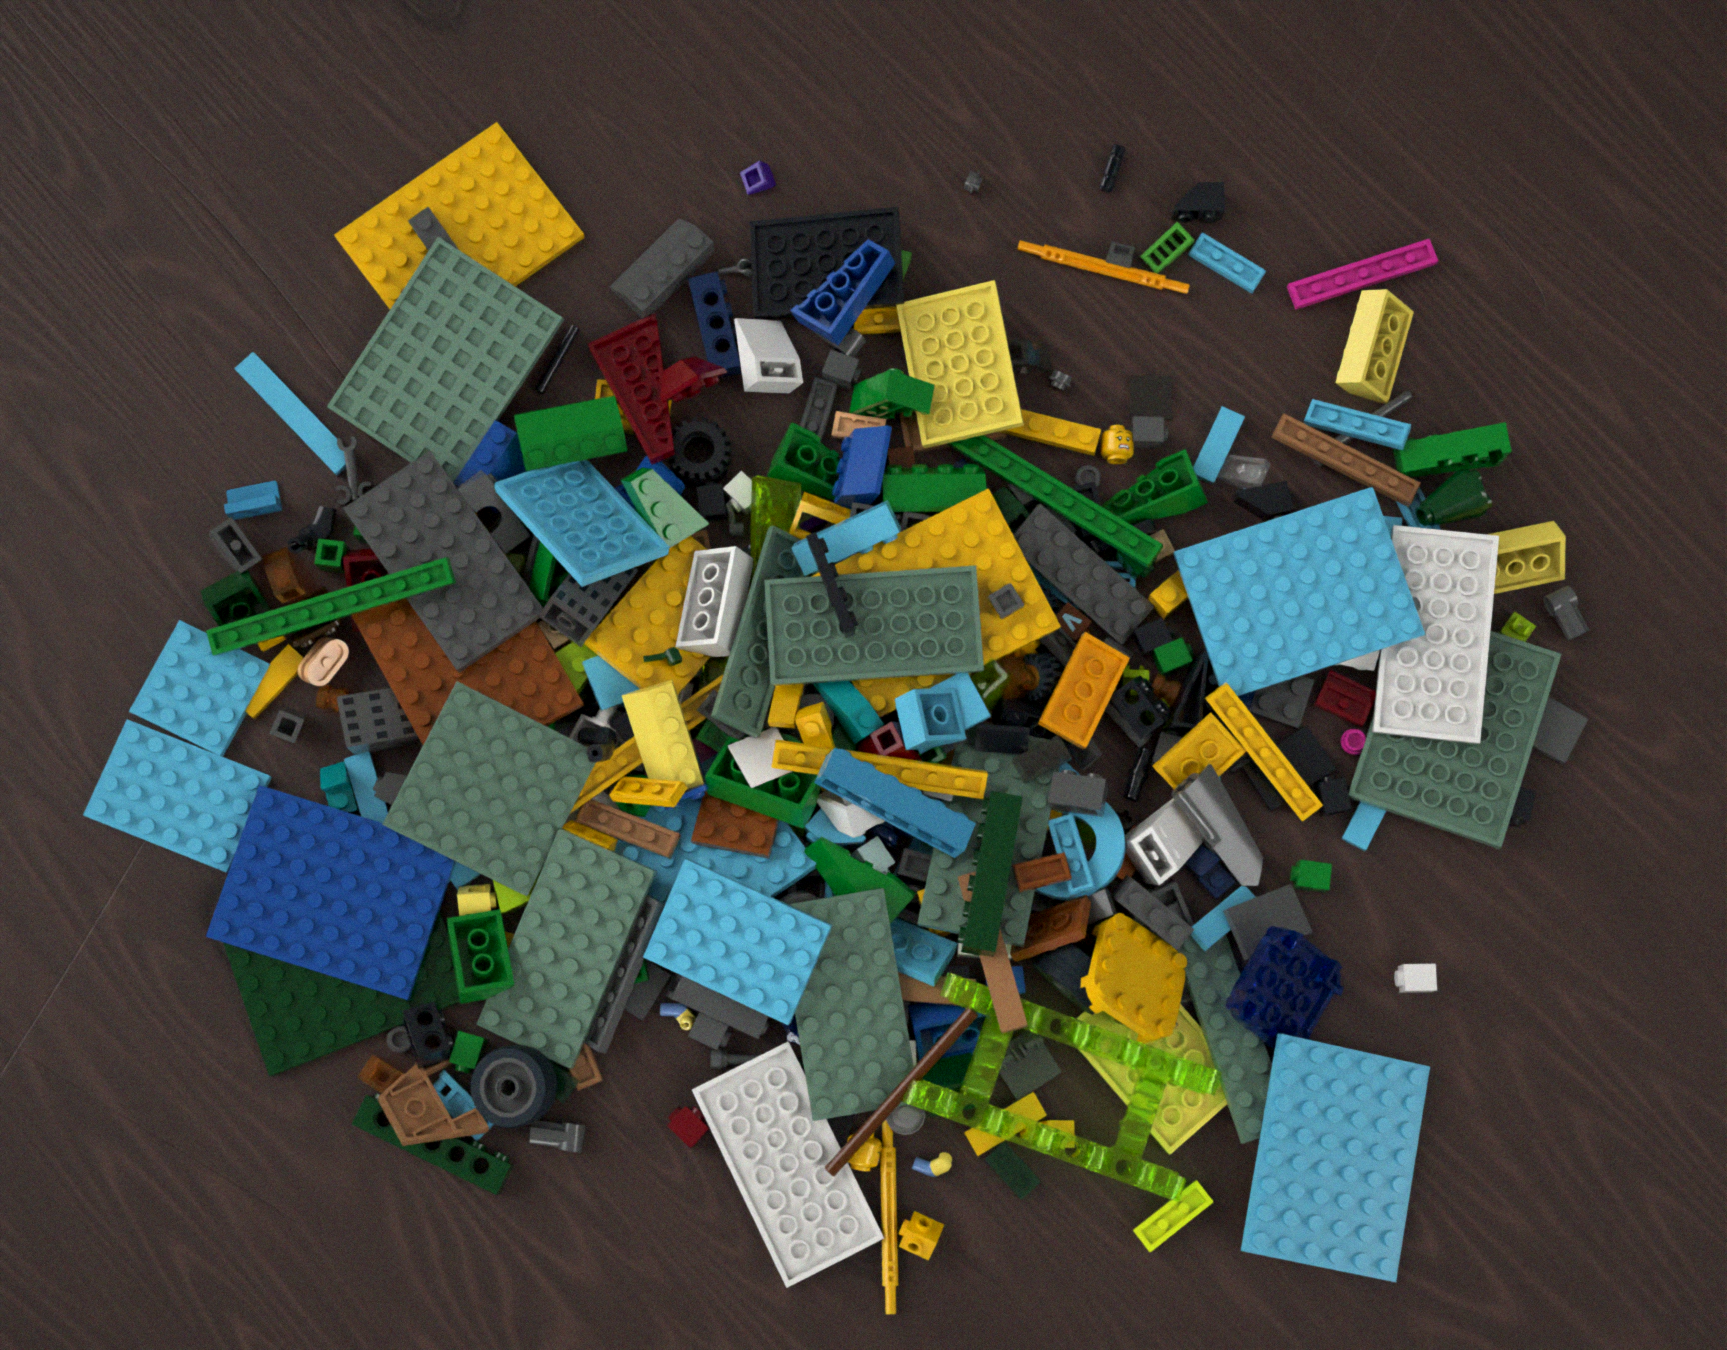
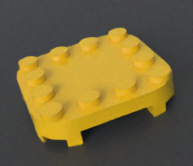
[1080,913,1187,1044]

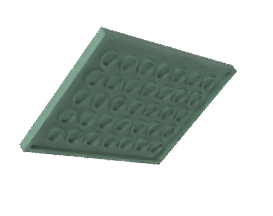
[1348,631,1561,849]

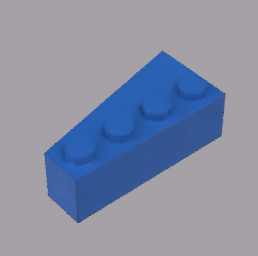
[790,239,895,346]

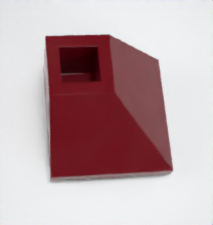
[660,357,727,403]
[857,722,922,761]

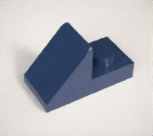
[1184,845,1236,900]

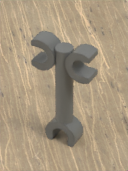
[335,436,373,505]

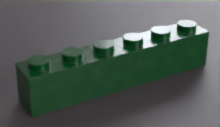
[957,791,1023,957]

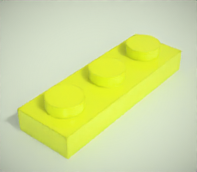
[1132,1180,1213,1252]

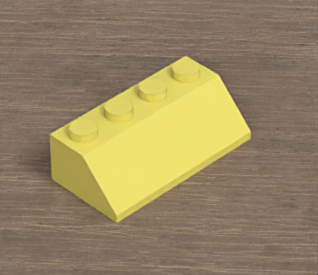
[1336,289,1414,404]
[1487,521,1566,594]
[622,679,704,790]

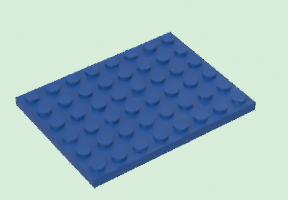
[206,785,456,1000]

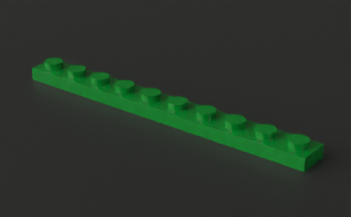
[946,435,1163,568]
[206,557,456,656]

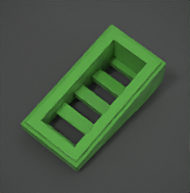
[1140,222,1195,274]

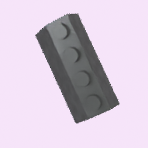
[609,219,715,319]

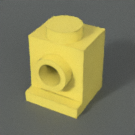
[457,884,497,916]

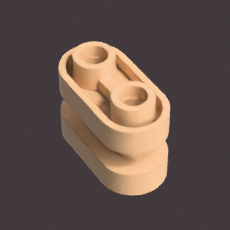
[298,637,349,686]

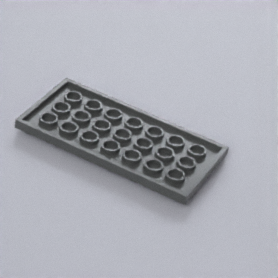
[343,451,543,673]

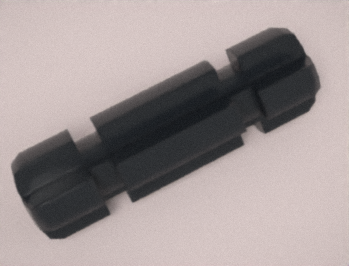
[1099,144,1125,193]

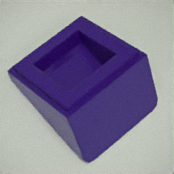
[740,161,776,195]

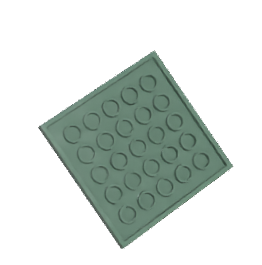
[382,681,596,896]

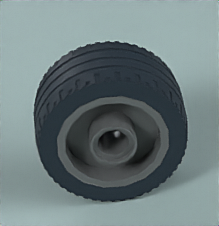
[1033,943,1094,1015]
[470,1045,557,1128]

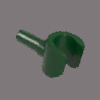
[643,647,682,666]

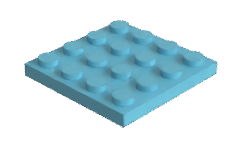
[129,620,271,757]

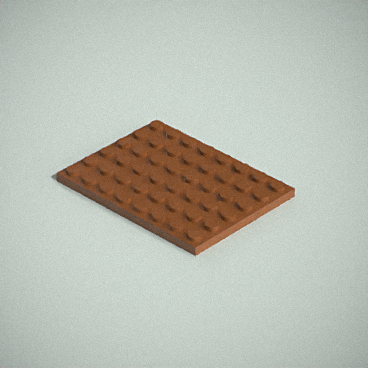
[351,598,584,745]

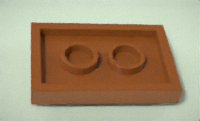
[691,791,779,859]
[1010,895,1091,962]

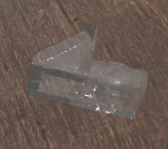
[1217,455,1271,490]

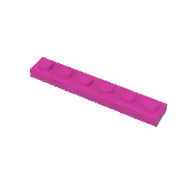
[1287,239,1438,310]

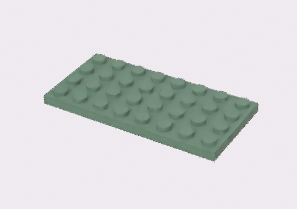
[764,566,984,686]
[917,725,1064,947]
[476,828,657,1069]
[788,888,920,1121]

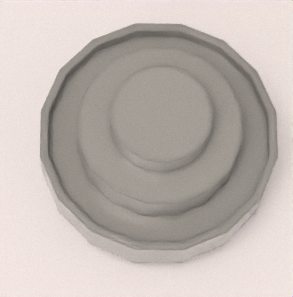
[886,1102,925,1135]

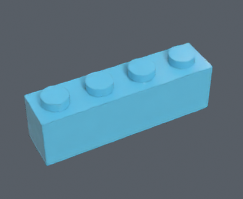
[792,500,901,576]

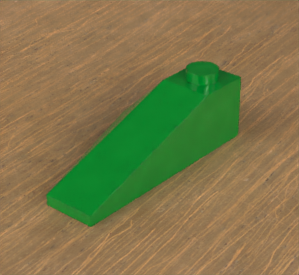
[767,422,840,500]
[804,836,915,924]

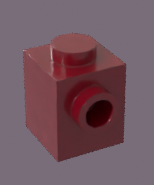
[667,1106,710,1148]

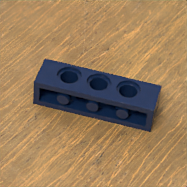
[688,272,742,379]

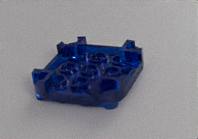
[1226,926,1344,1049]

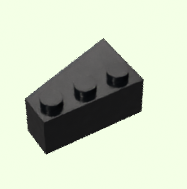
[1162,652,1223,733]

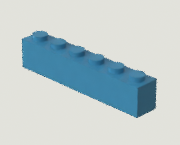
[814,748,976,858]

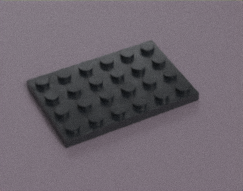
[749,207,905,320]

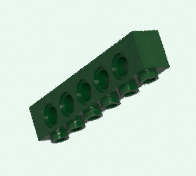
[351,1092,514,1195]

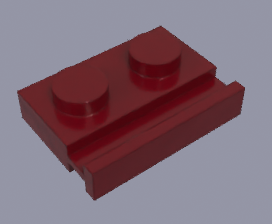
[1314,670,1376,727]

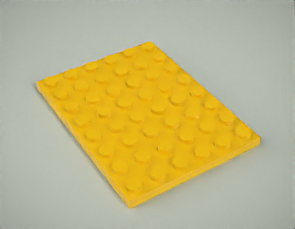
[334,122,585,309]
[811,488,1061,718]

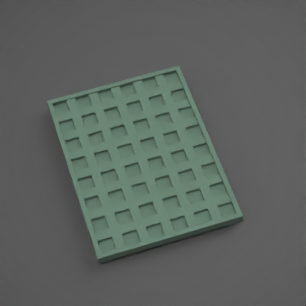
[327,237,565,482]

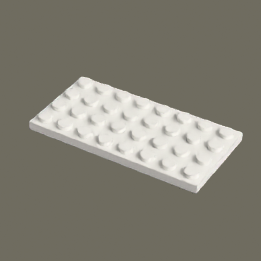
[1372,525,1499,744]
[692,1041,884,1288]

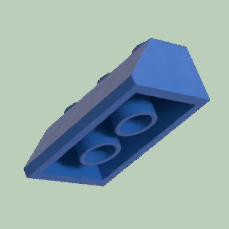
[453,420,531,515]
[832,426,892,509]
[908,989,999,1061]

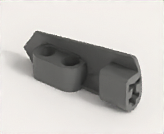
[1171,764,1263,886]

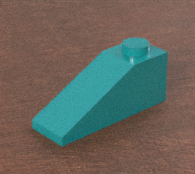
[813,681,884,744]

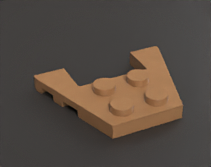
[378,1044,489,1146]

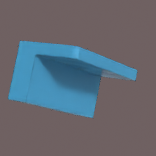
[224,481,282,520]

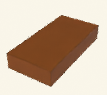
[1012,852,1072,892]

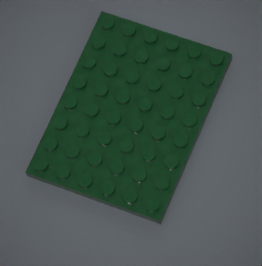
[223,910,460,1077]

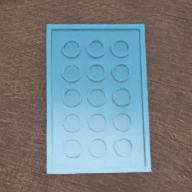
[494,459,670,587]
[83,719,272,873]
[643,858,833,1025]

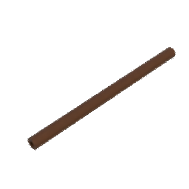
[825,1006,978,1177]

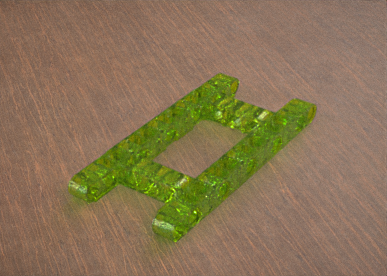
[902,972,1222,1202]

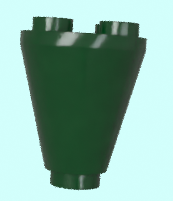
[1415,469,1492,526]

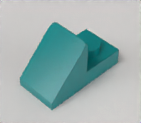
[320,761,359,814]

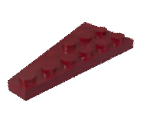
[587,313,675,465]

